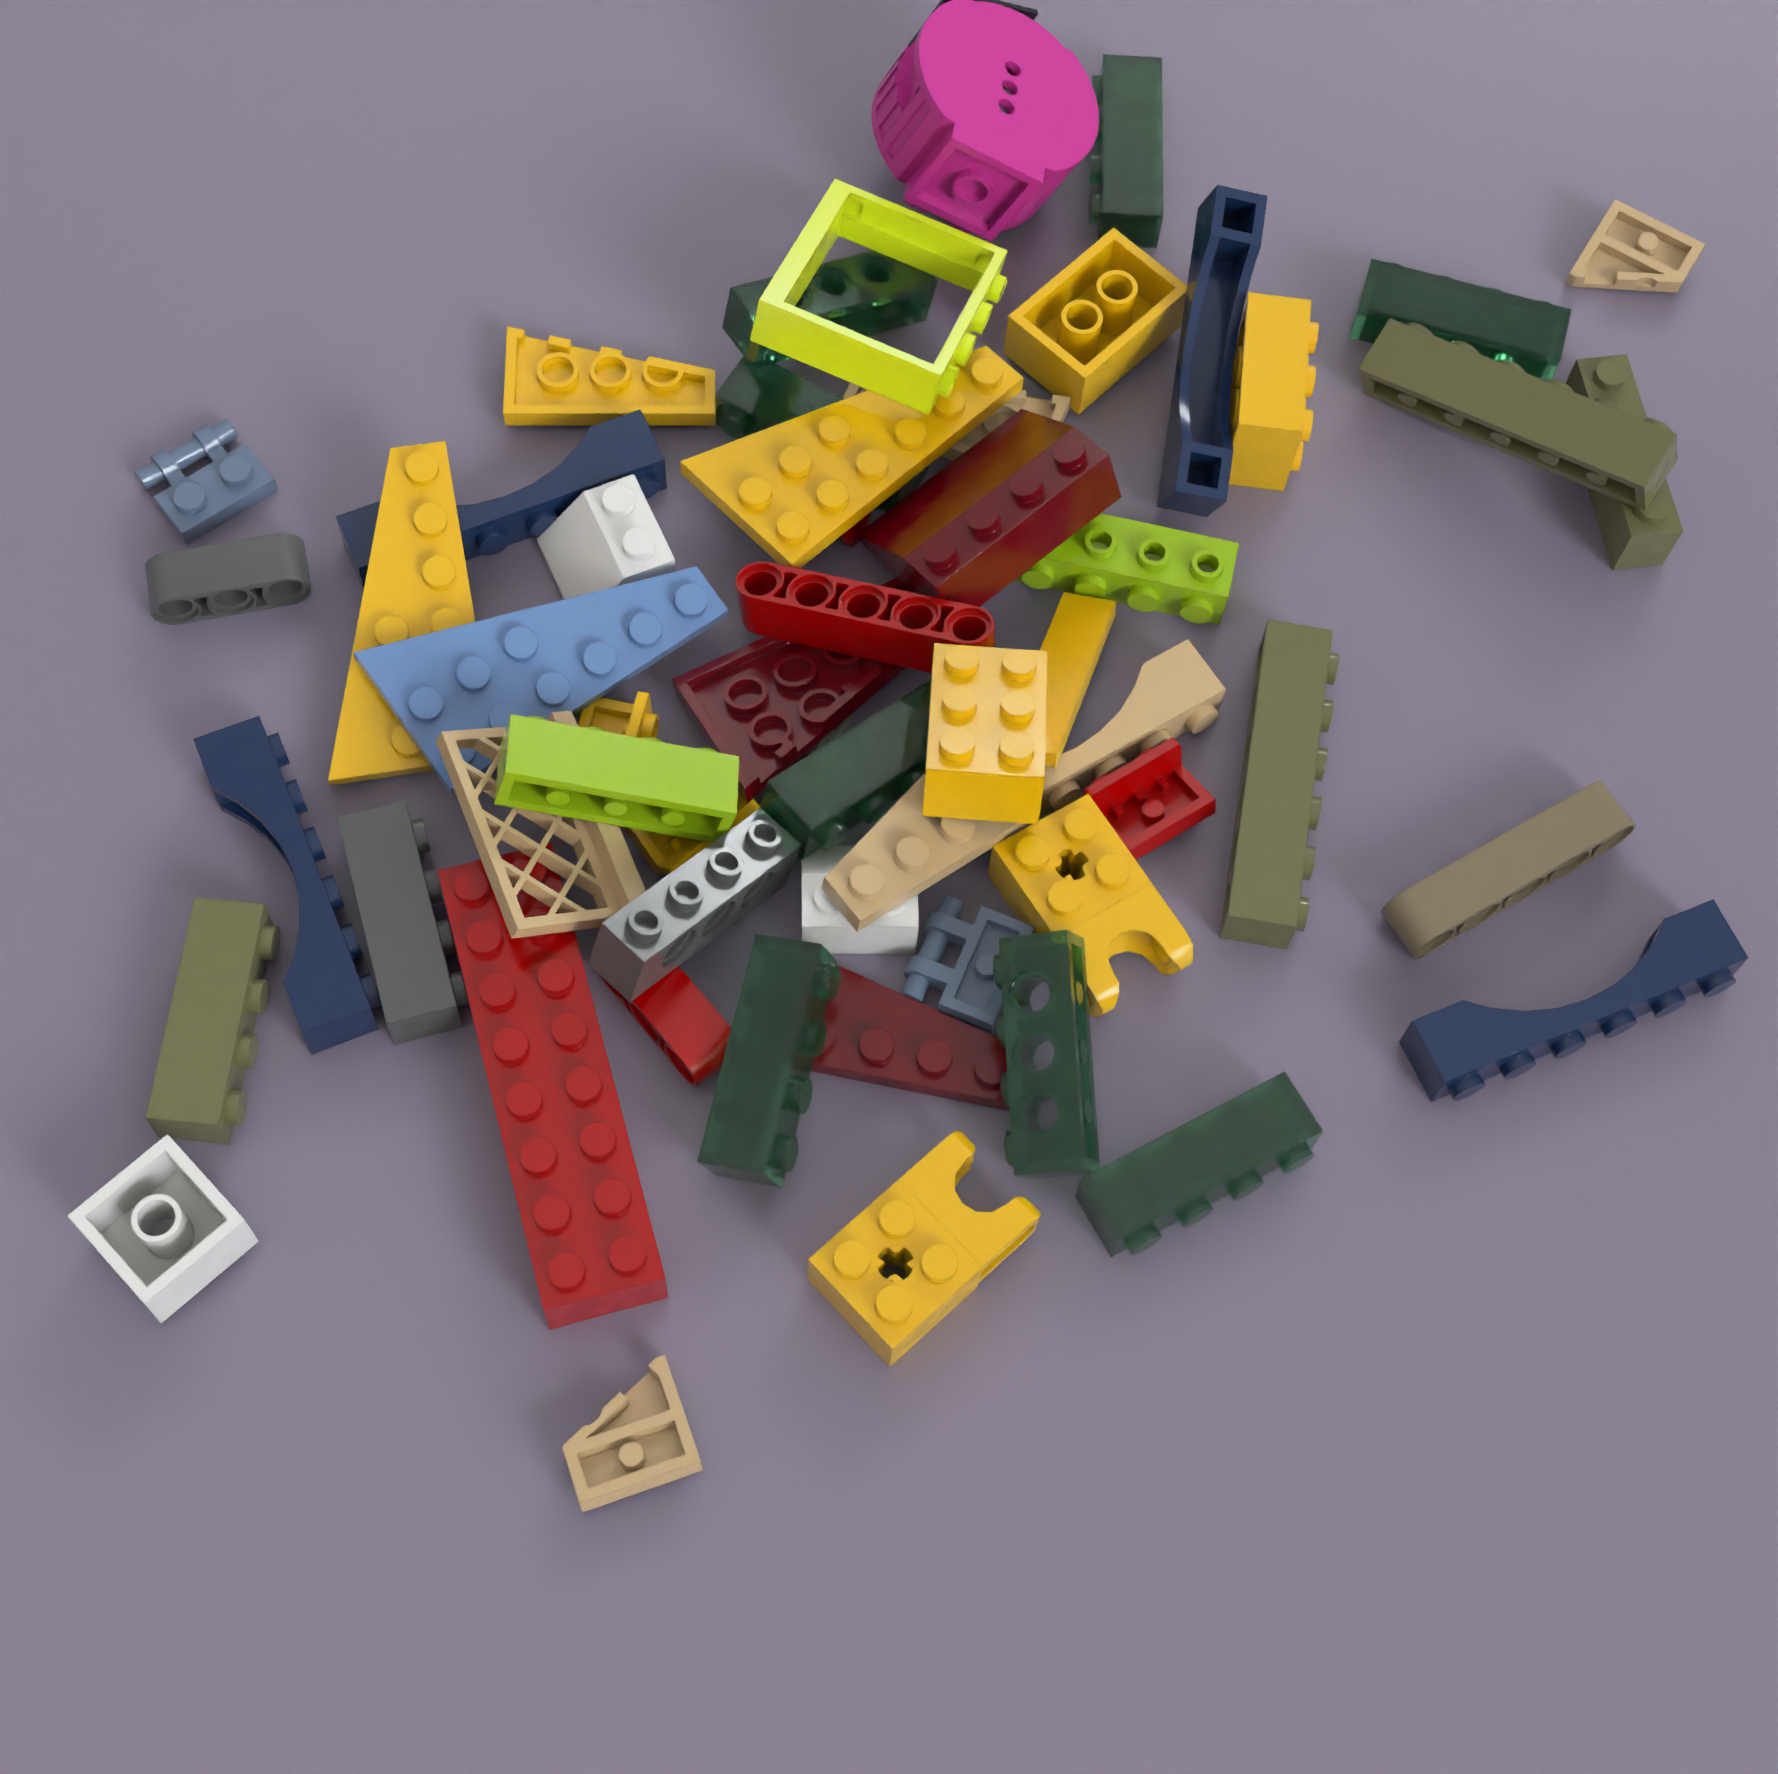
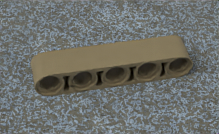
[1381,781,1636,959]

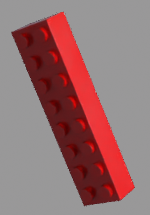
[437,843,668,1330]

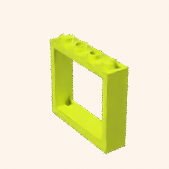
[750,179,1008,415]

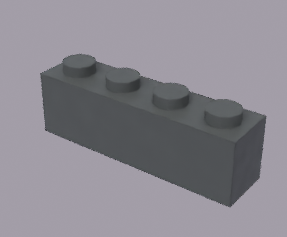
[337,800,469,1045]

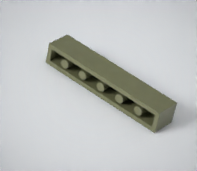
[1358,318,1678,511]
[1219,619,1339,949]

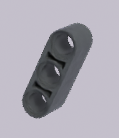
[145,533,311,625]

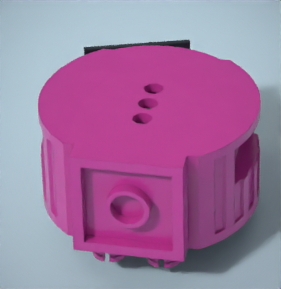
[871,0,1099,242]

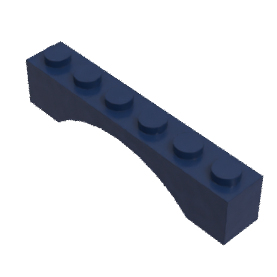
[1157,185,1268,517]
[336,409,667,590]
[194,716,382,1055]
[1399,899,1749,1102]

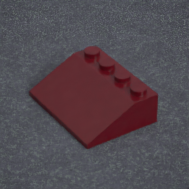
[857,409,1122,607]

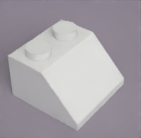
[537,474,676,599]
[801,846,919,954]

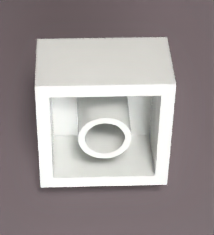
[67,1134,259,1323]

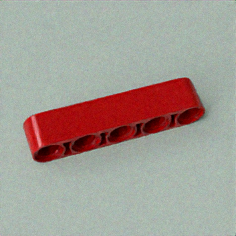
[735,561,996,673]

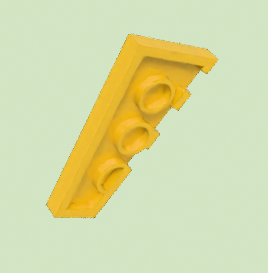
[503,326,716,426]

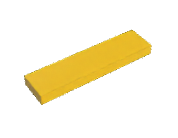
[1040,592,1116,768]

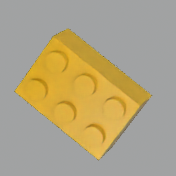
[1003,227,1187,415]
[1229,292,1319,491]
[922,643,1048,824]

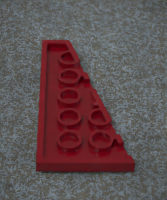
[672,577,914,803]

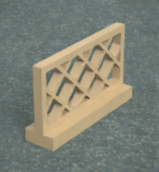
[436,711,646,939]

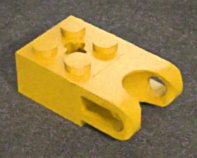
[987,794,1193,1017]
[807,1131,1041,1367]

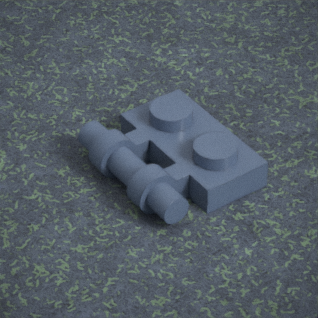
[134,419,278,545]
[901,896,1035,1033]

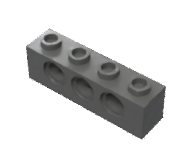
[588,808,802,1002]

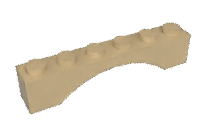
[1020,639,1226,831]

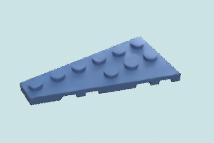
[354,566,729,795]

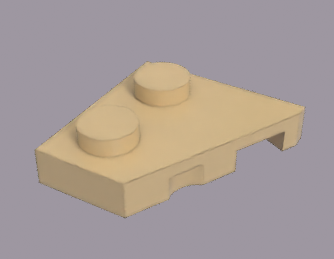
[1565,199,1705,293]
[562,1355,703,1513]

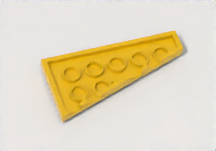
[680,346,1024,568]
[328,441,475,786]

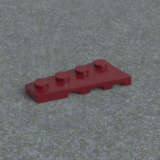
[784,952,1025,1112]

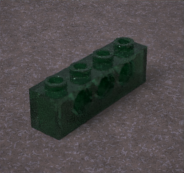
[722,250,938,369]
[993,930,1101,1179]

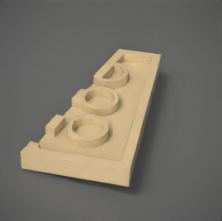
[821,773,1030,932]

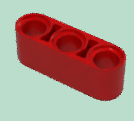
[601,966,743,1087]

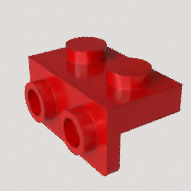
[1083,738,1216,860]

